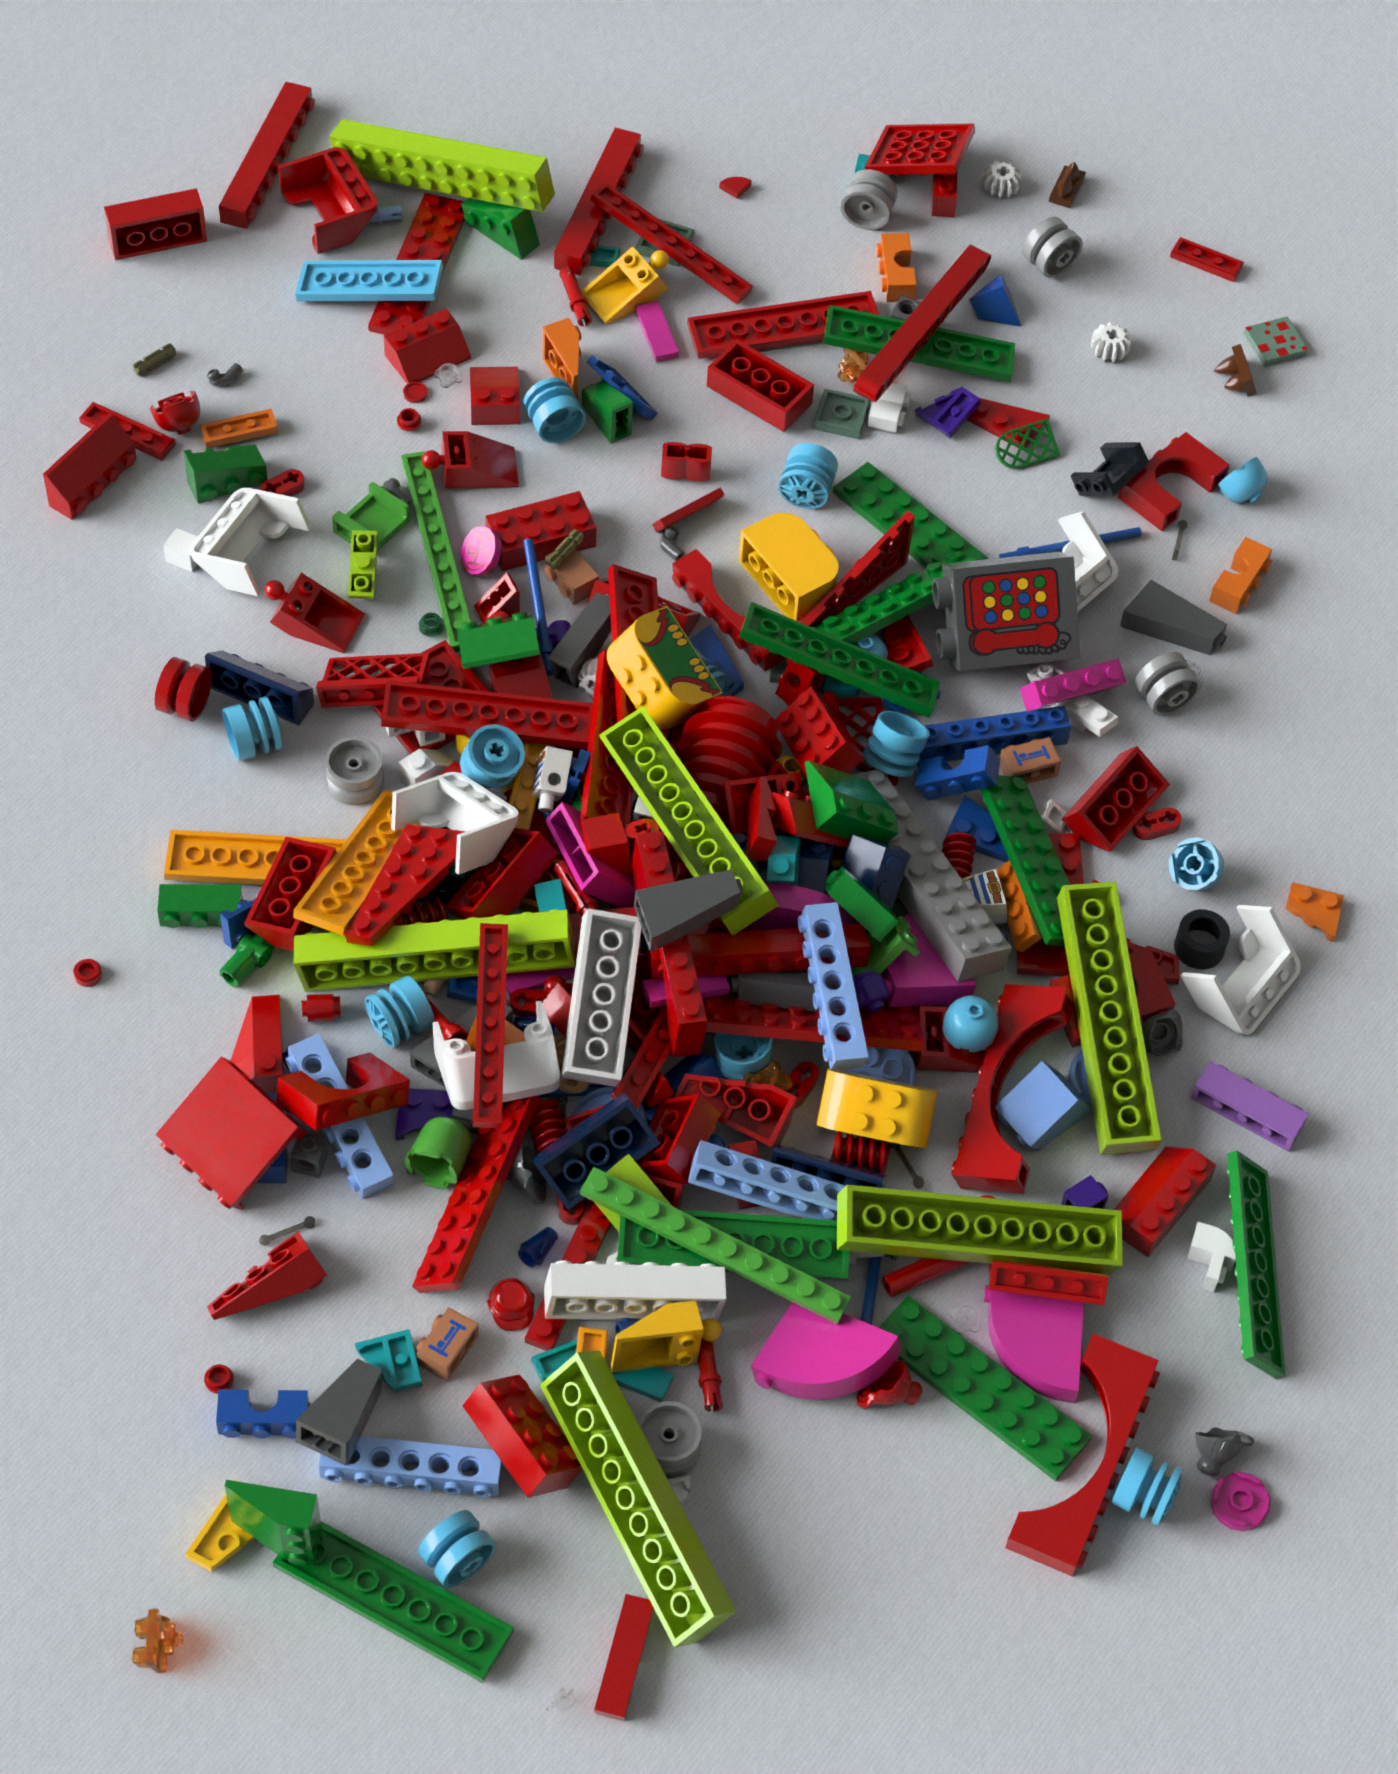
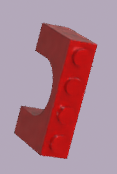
[1118,432,1230,531]
[1048,947,1176,1048]
[276,1052,410,1131]

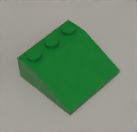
[457,612,540,669]
[805,760,899,843]
[224,1480,322,1566]

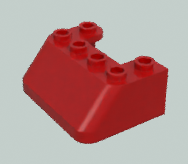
[278,147,377,254]

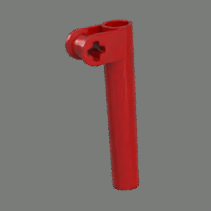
[882,1195,996,1297]

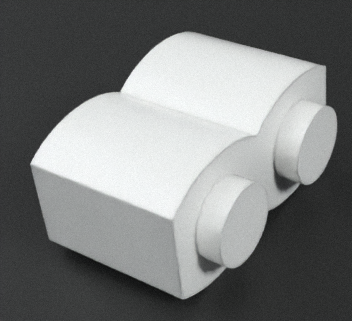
[868,383,911,433]

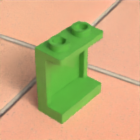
[332,482,410,551]
[851,916,920,977]

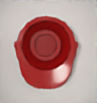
[487,1278,535,1331]

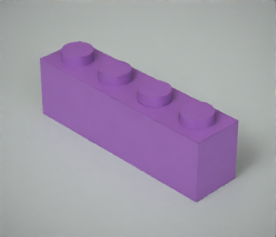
[1191,1061,1309,1152]

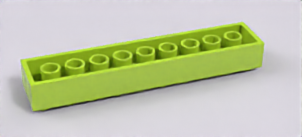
[329,119,555,212]
[599,706,779,935]
[1057,881,1161,1155]
[294,909,576,992]
[837,1185,1123,1274]
[540,1350,737,1647]

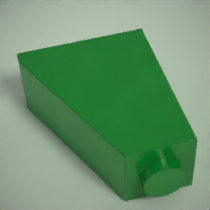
[582,380,633,444]
[824,866,899,942]

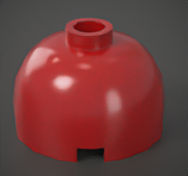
[150,391,201,435]

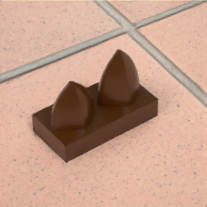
[1049,162,1086,208]
[1214,344,1257,396]

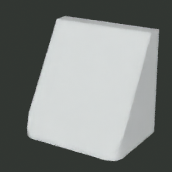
[1038,799,1067,833]

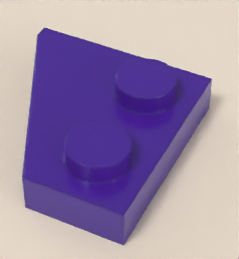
[914,387,981,439]
[395,1088,454,1140]

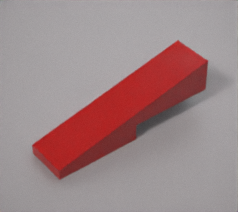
[746,777,777,862]
[594,1594,654,1721]

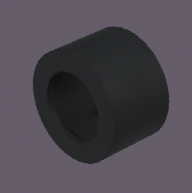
[1174,909,1230,970]

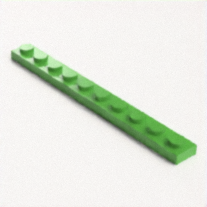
[401,451,471,652]
[580,1167,851,1325]

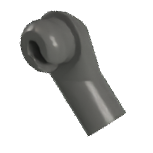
[207,363,243,386]
[383,478,412,504]
[660,526,684,561]

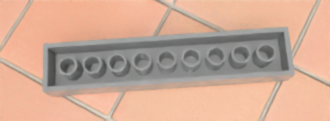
[853,769,1012,982]

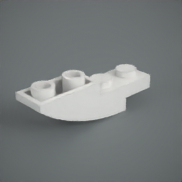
[1027,662,1118,737]

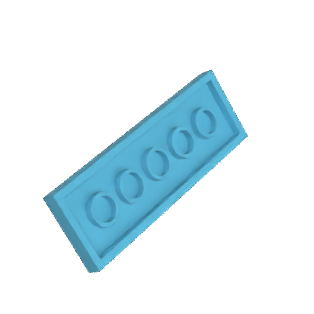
[295,260,443,301]

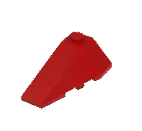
[230,994,284,1093]
[674,1073,797,1149]
[207,1232,327,1320]

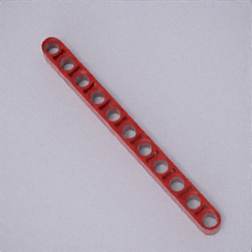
[853,245,992,402]

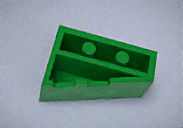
[461,198,540,260]
[183,444,268,504]

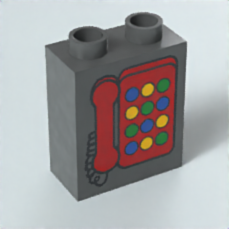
[932,552,1080,671]

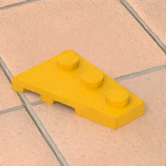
[185,1480,255,1572]

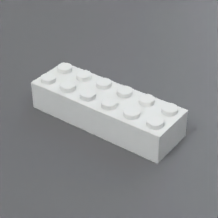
[560,908,641,1087]
[544,1260,726,1321]

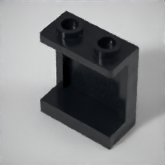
[1071,442,1149,496]

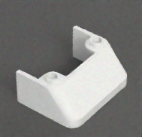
[189,488,311,596]
[1058,511,1118,612]
[391,772,518,875]
[1181,905,1301,1035]
[432,1001,561,1110]

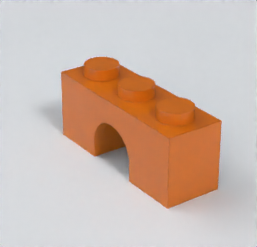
[876,233,916,302]
[1209,537,1273,614]

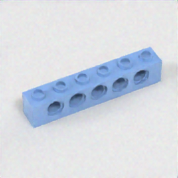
[798,902,868,1071]
[286,1033,394,1199]
[688,1140,845,1221]
[319,1436,503,1498]

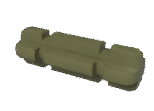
[132,343,176,376]
[546,529,584,570]

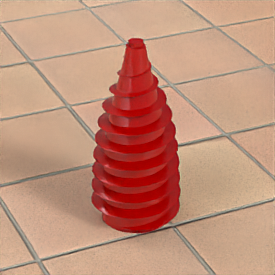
[664,696,783,879]

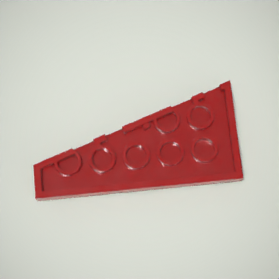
[799,511,915,627]
[345,824,466,946]

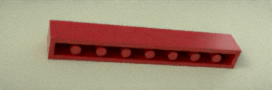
[219,81,315,229]
[554,127,644,276]
[645,924,871,980]

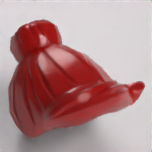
[857,1361,923,1410]

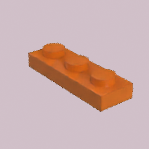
[200,409,278,448]

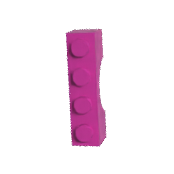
[1019,658,1127,711]

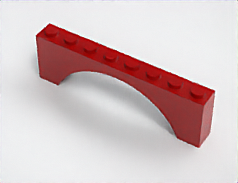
[631,831,707,1058]
[951,984,1074,1194]
[1005,1333,1161,1577]

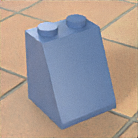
[995,1061,1092,1151]

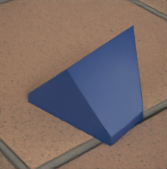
[969,275,1022,327]

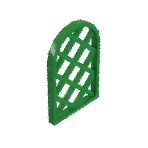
[995,419,1061,469]

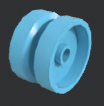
[460,724,525,789]
[418,1510,496,1588]

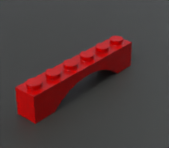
[672,549,787,672]

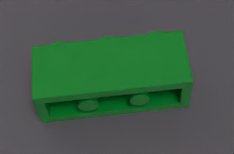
[157,884,243,928]

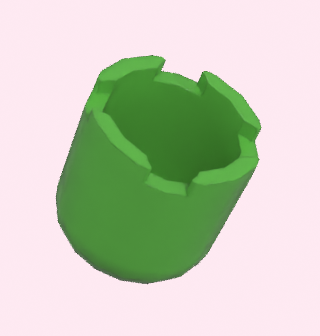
[405,1116,472,1189]

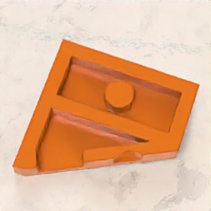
[1286,882,1344,942]

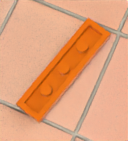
[997,860,1042,953]

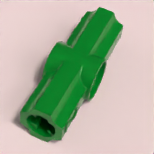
[219,933,275,987]

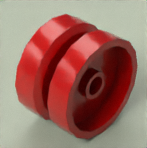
[154,657,212,722]

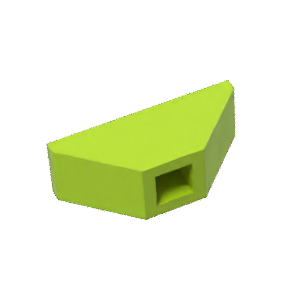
[348,530,377,599]

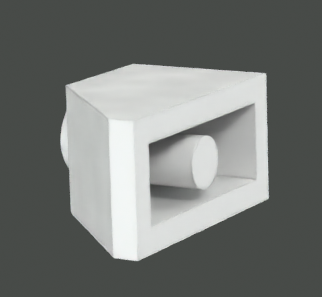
[399,748,453,787]

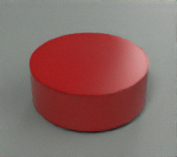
[73,959,102,987]

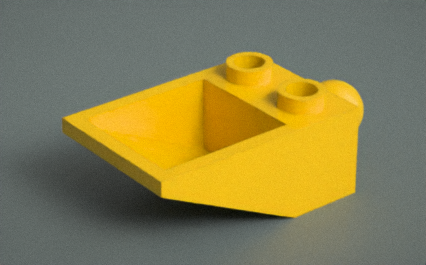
[581,247,669,325]
[610,1300,722,1373]

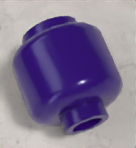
[853,970,889,1013]

